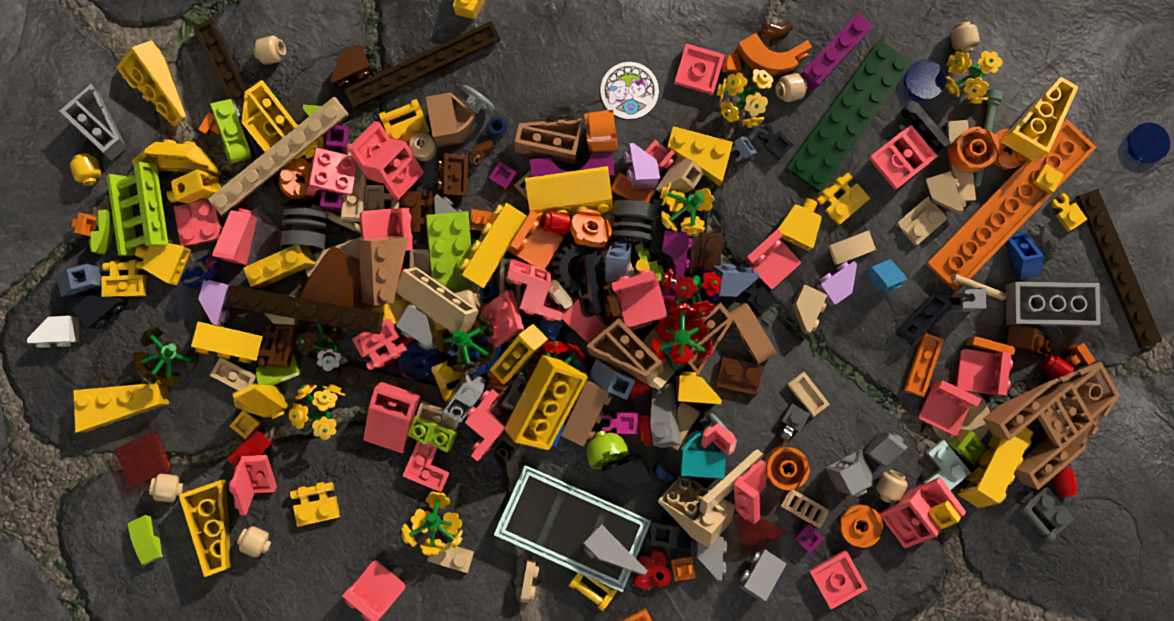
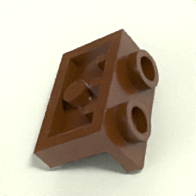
[435,153,468,197]

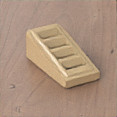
[780,489,830,529]

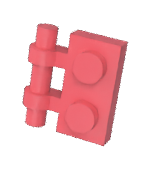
[352,319,407,370]

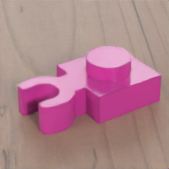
[602,413,638,434]

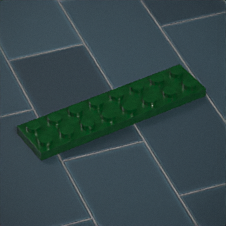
[786,40,913,193]

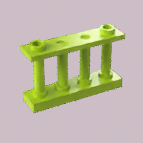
[107,162,169,256]

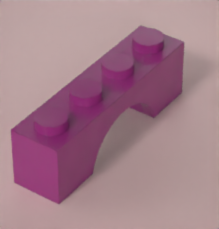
[801,13,873,91]
[320,125,350,212]
[530,151,615,180]
[660,230,692,316]

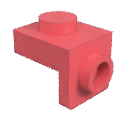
[645,140,675,172]
[701,423,737,456]

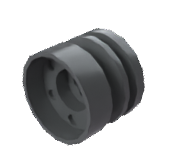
[610,200,656,244]
[280,208,327,251]

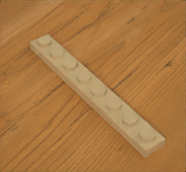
[208,97,349,215]

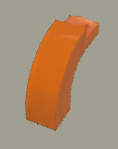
[736,33,812,76]

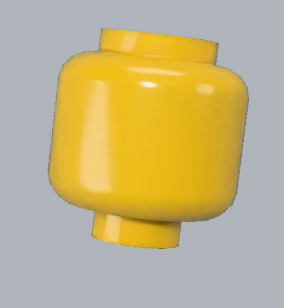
[70,153,102,185]

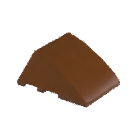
[295,246,363,309]

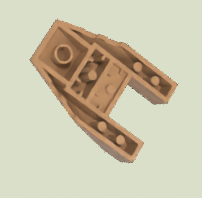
[983,362,1120,490]

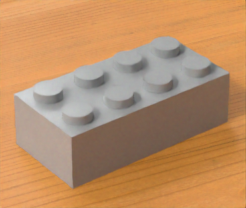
[1005,282,1101,327]

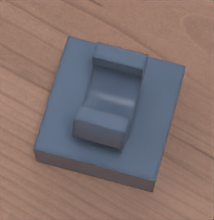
[731,136,757,161]

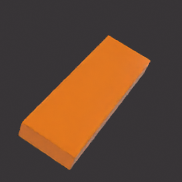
[903,333,944,398]

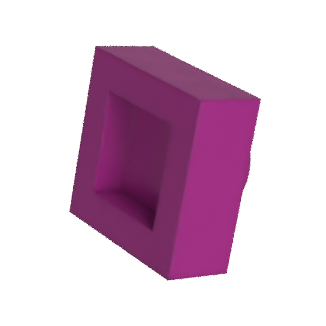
[489,161,517,190]
[793,523,825,553]

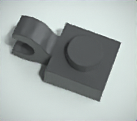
[778,403,810,441]

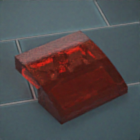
[115,431,172,488]

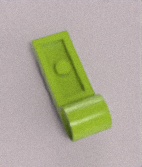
[210,99,251,164]

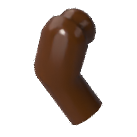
[761,21,793,39]
[470,140,495,165]

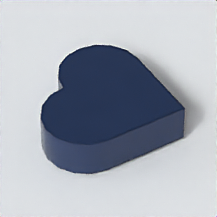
[652,463,676,484]

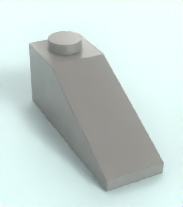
[650,383,681,448]
[582,525,648,575]

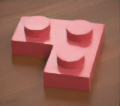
[403,441,450,492]

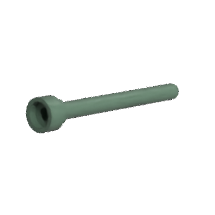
[974,90,1003,187]

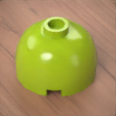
[586,431,629,469]

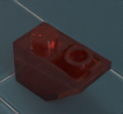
[733,515,784,547]

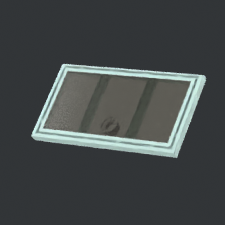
[494,465,651,592]

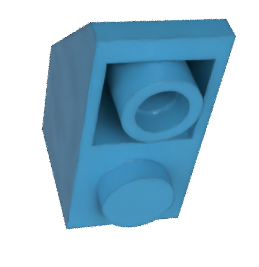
[866,259,907,293]

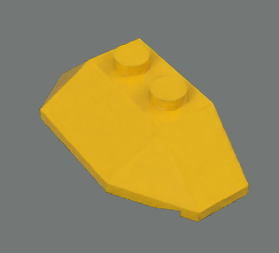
[242,80,314,160]
[132,140,221,175]

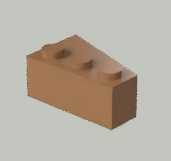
[514,118,584,165]
[358,236,409,306]
[672,303,734,375]
[587,318,663,384]
[561,378,613,447]

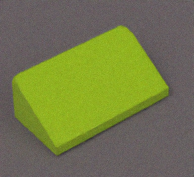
[256,354,301,385]

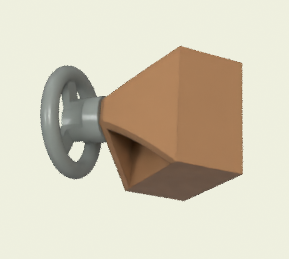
[426,85,495,147]

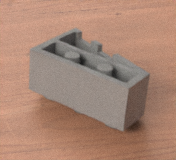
[60,84,127,161]
[825,449,873,497]

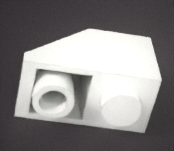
[27,316,79,348]

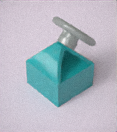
[678,410,729,479]

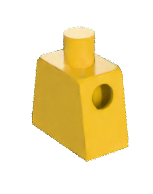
[167,169,221,204]
[776,198,822,251]
[135,243,192,286]

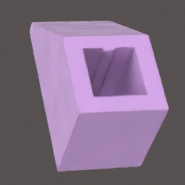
[624,143,660,190]
[816,261,857,307]
[198,279,230,327]

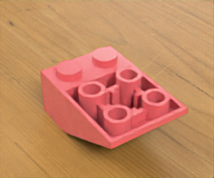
[363,382,421,453]

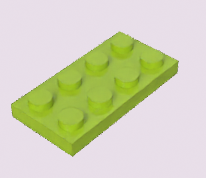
[426,211,472,293]

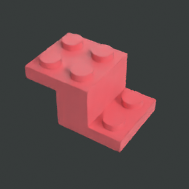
[347,121,424,200]
[869,125,937,190]
[507,259,563,321]
[465,389,506,461]
[879,477,966,548]

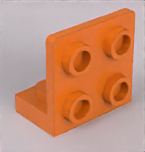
[507,210,563,270]

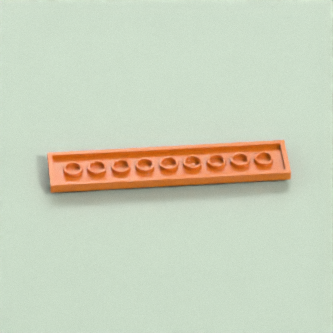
[925,119,1097,292]

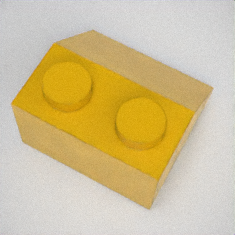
[675,372,721,404]

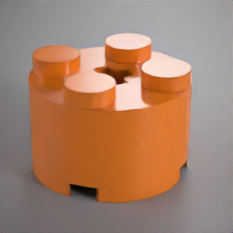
[584,110,618,153]
[949,127,999,173]
[764,446,810,490]

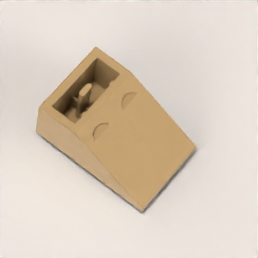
[658,475,735,548]

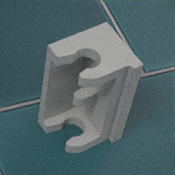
[948,287,986,312]

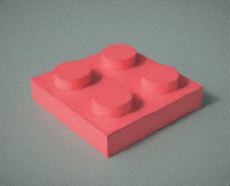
[674,44,725,95]
[174,199,222,247]
[480,290,524,348]
[808,550,868,609]

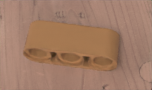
[729,303,776,365]

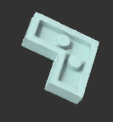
[923,440,971,490]

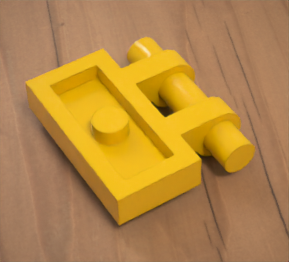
[817,173,870,226]
[102,259,146,297]
[290,482,340,527]

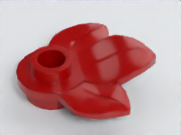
[633,549,672,590]

